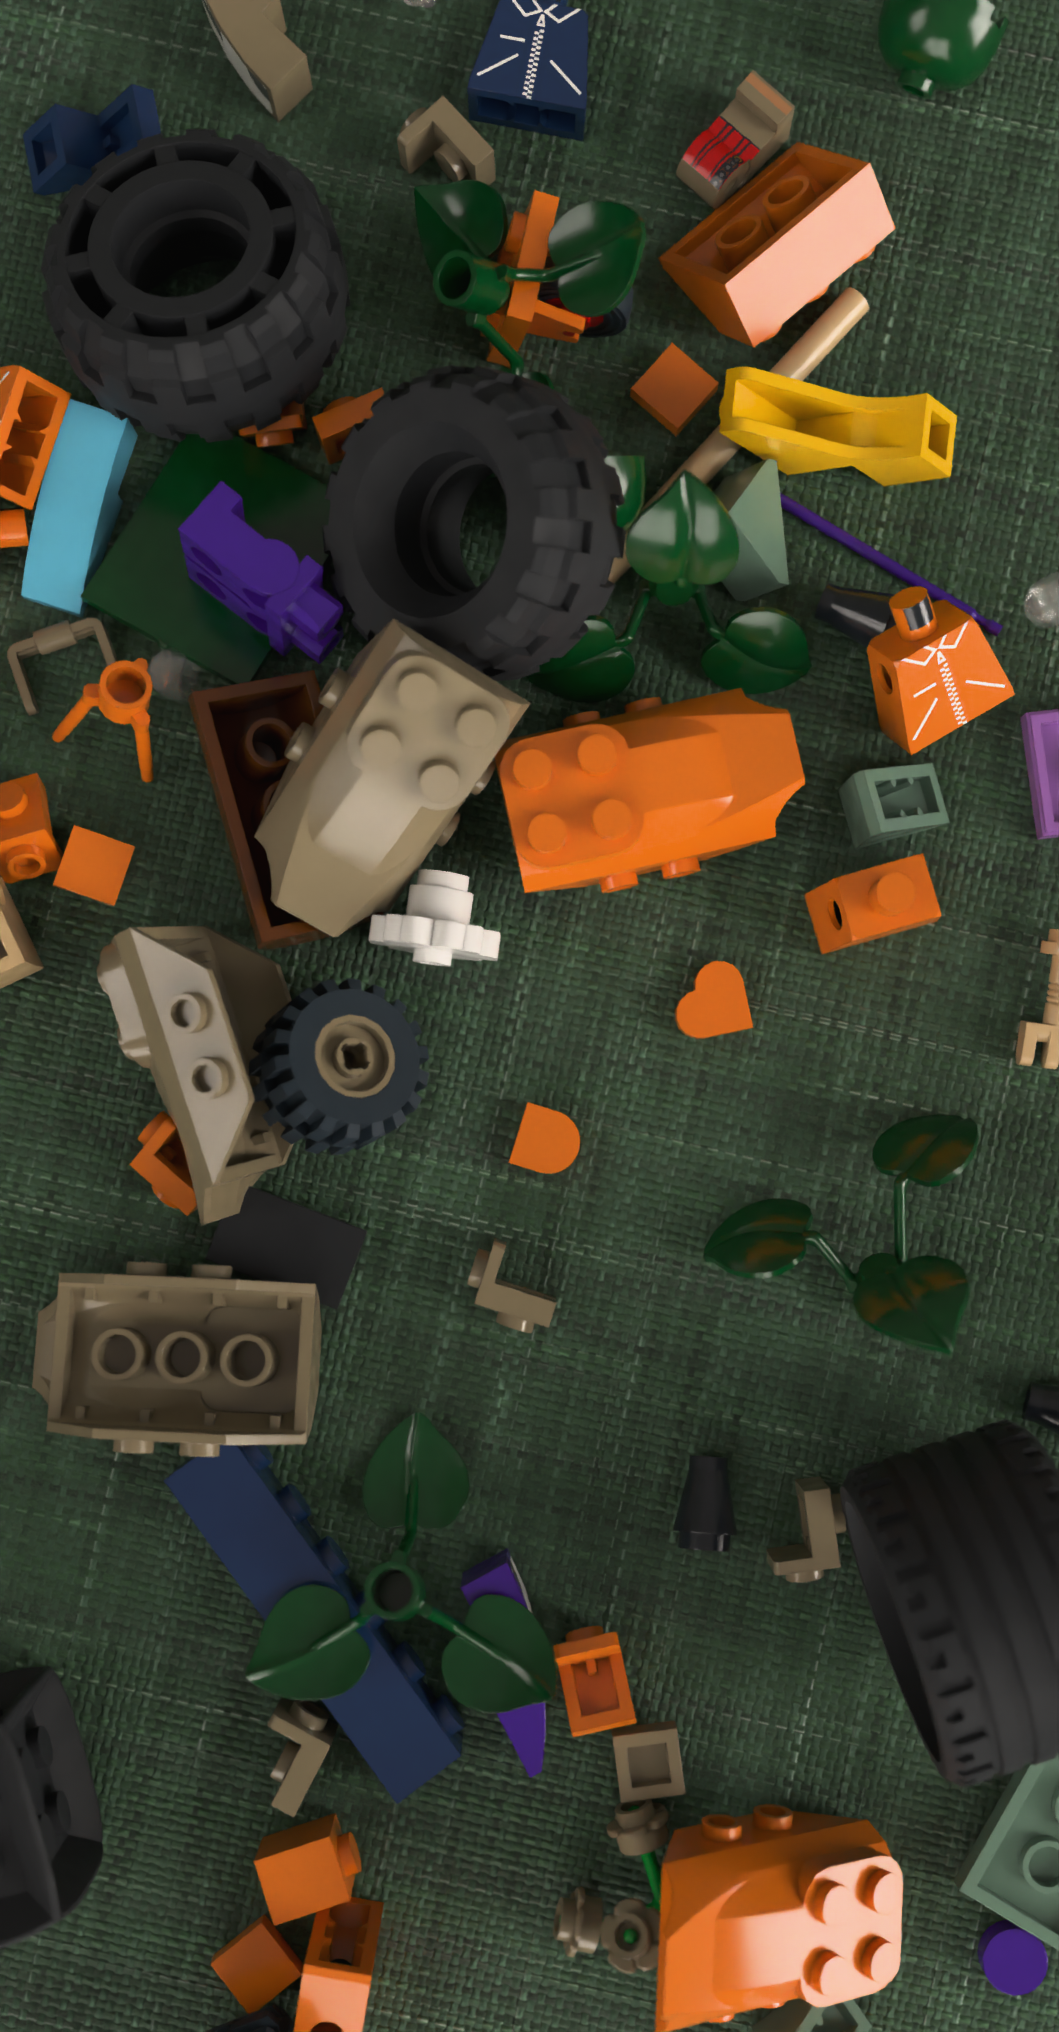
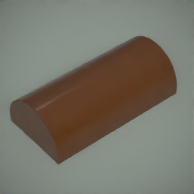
[188,670,384,949]

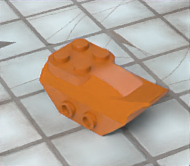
[494,688,805,893]
[655,1804,903,2032]

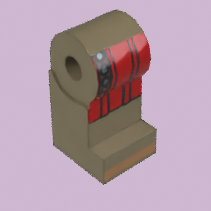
[676,70,795,209]

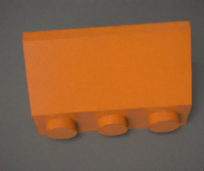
[658,142,896,348]

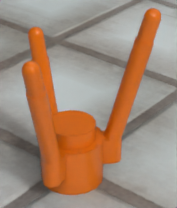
[52,658,154,783]

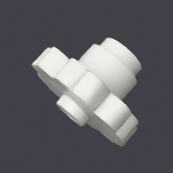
[368,869,501,967]

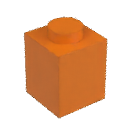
[254,1813,362,1926]

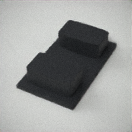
[205,1186,367,1309]

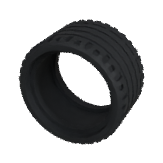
[840,1420,1059,1788]

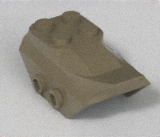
[254,618,530,937]
[97,926,294,1226]
[32,1262,322,1457]

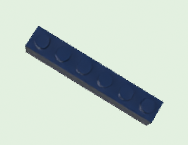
[164,1445,465,1804]

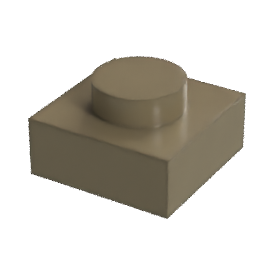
[611,1720,686,1803]

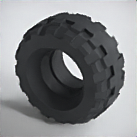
[41,129,350,442]
[322,365,626,681]

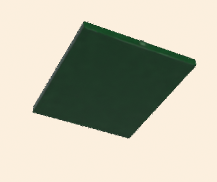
[81,434,331,685]

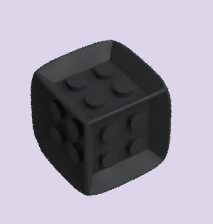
[0,1666,103,1949]

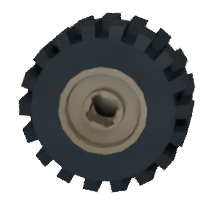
[249,978,429,1155]

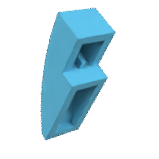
[21,399,138,618]

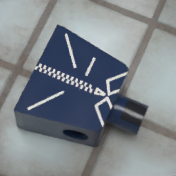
[467,0,588,141]

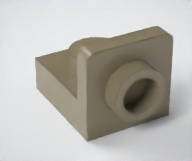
[397,96,496,185]
[267,1697,338,1817]

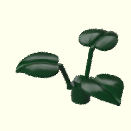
[414,180,647,480]
[525,470,812,703]
[703,1115,979,1355]
[245,1412,557,1713]

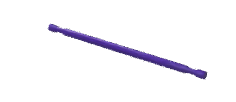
[780,493,1003,637]

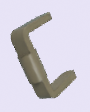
[7,617,118,716]

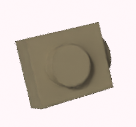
[467,1238,557,1333]
[766,1476,846,1583]

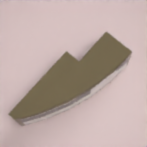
[202,0,313,123]

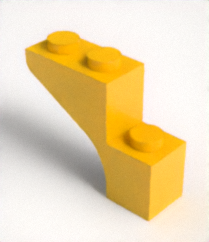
[719,367,957,486]

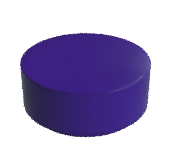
[978,1920,1048,1996]

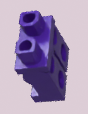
[178,481,344,664]

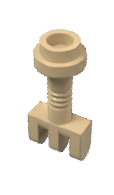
[1016,929,1059,1070]

